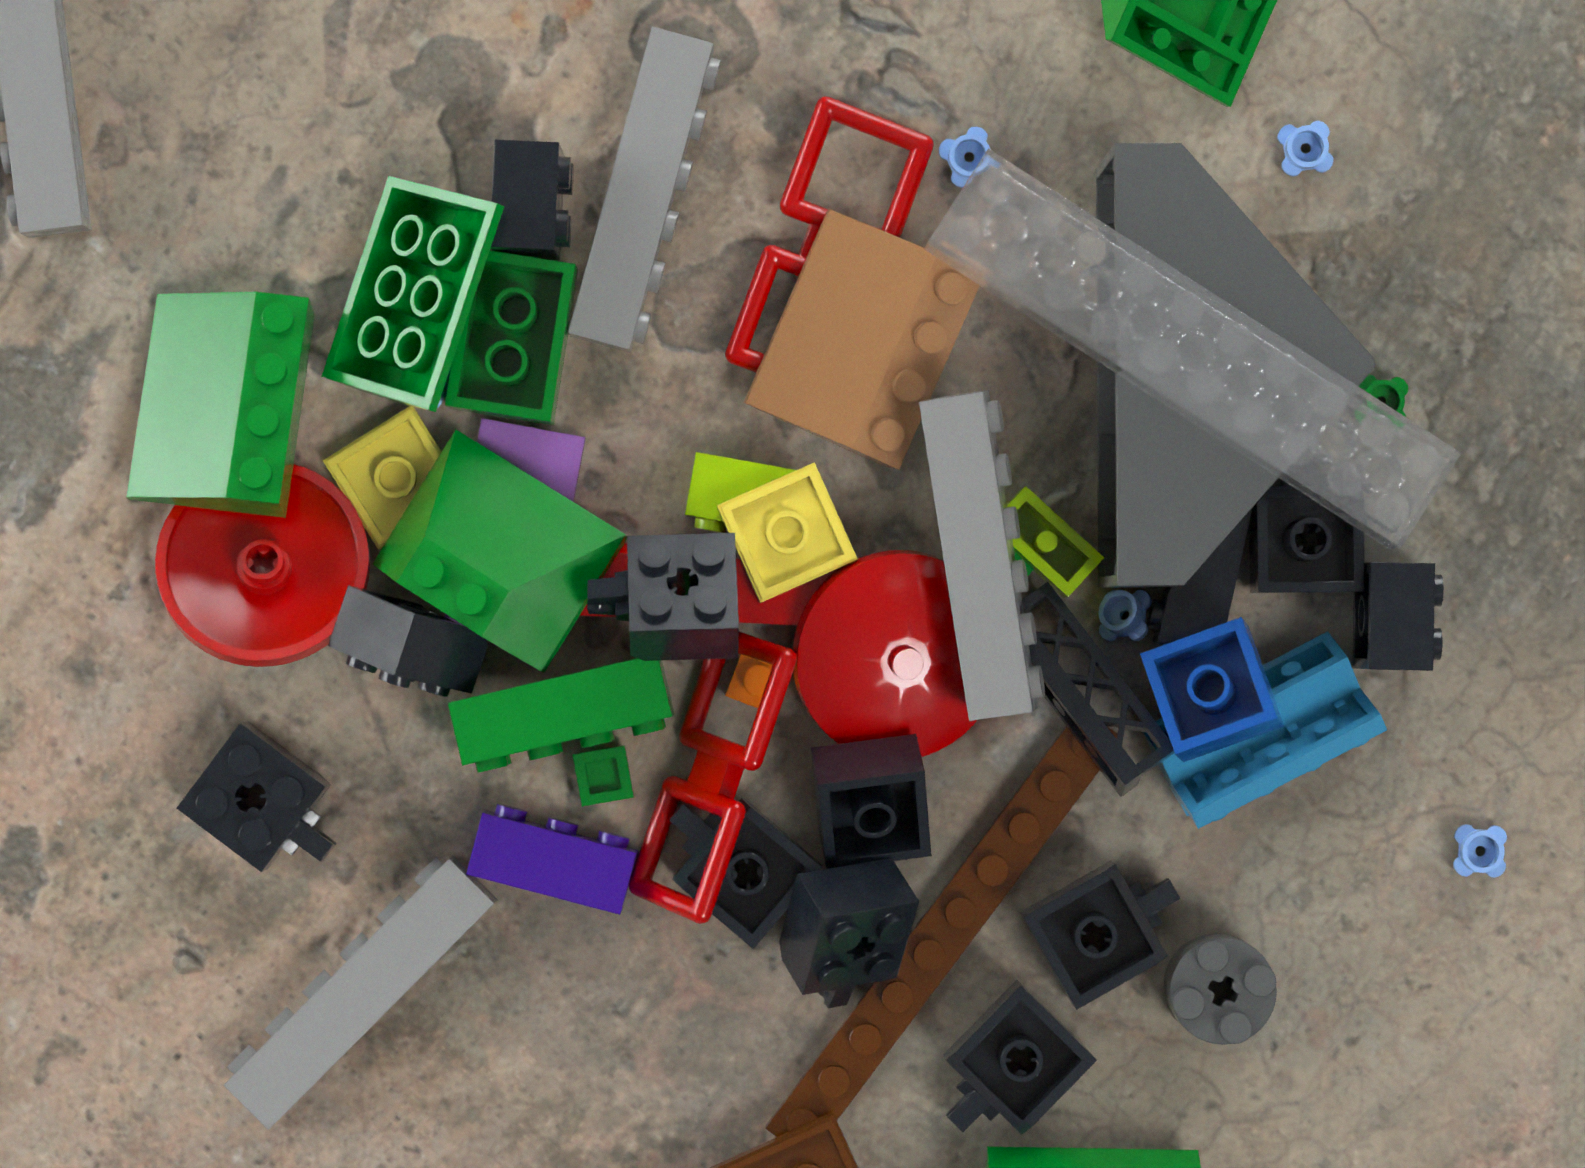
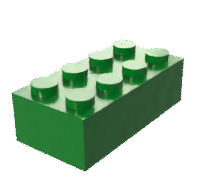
[448,658,675,773]

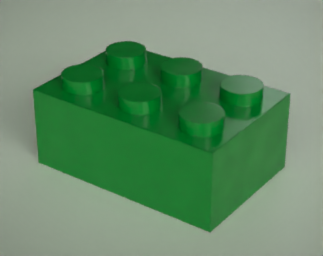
[445,251,578,425]

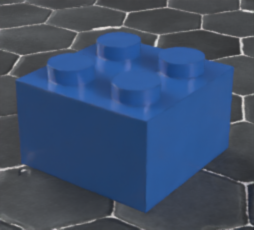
[1140,617,1284,762]

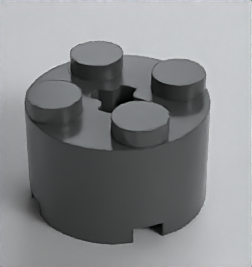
[1164,933,1277,1045]

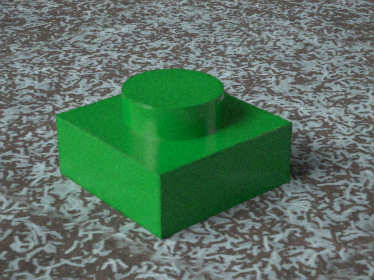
[573,745,634,807]

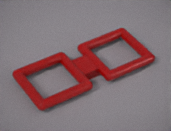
[725,96,934,373]
[629,631,797,924]

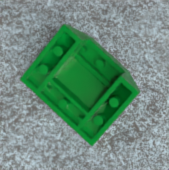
[1101,0,1277,107]
[373,429,627,673]

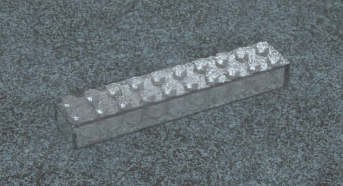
[925,148,1462,549]

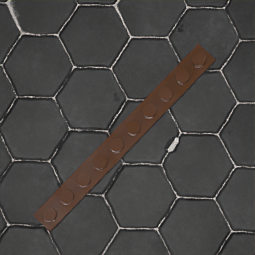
[765,726,1124,1137]

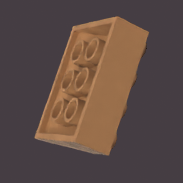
[743,209,984,470]

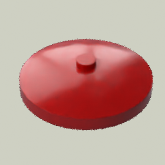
[155,464,370,667]
[793,550,977,757]

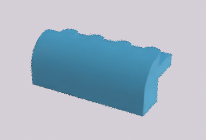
[1143,631,1387,829]

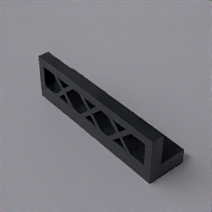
[1022,582,1174,797]

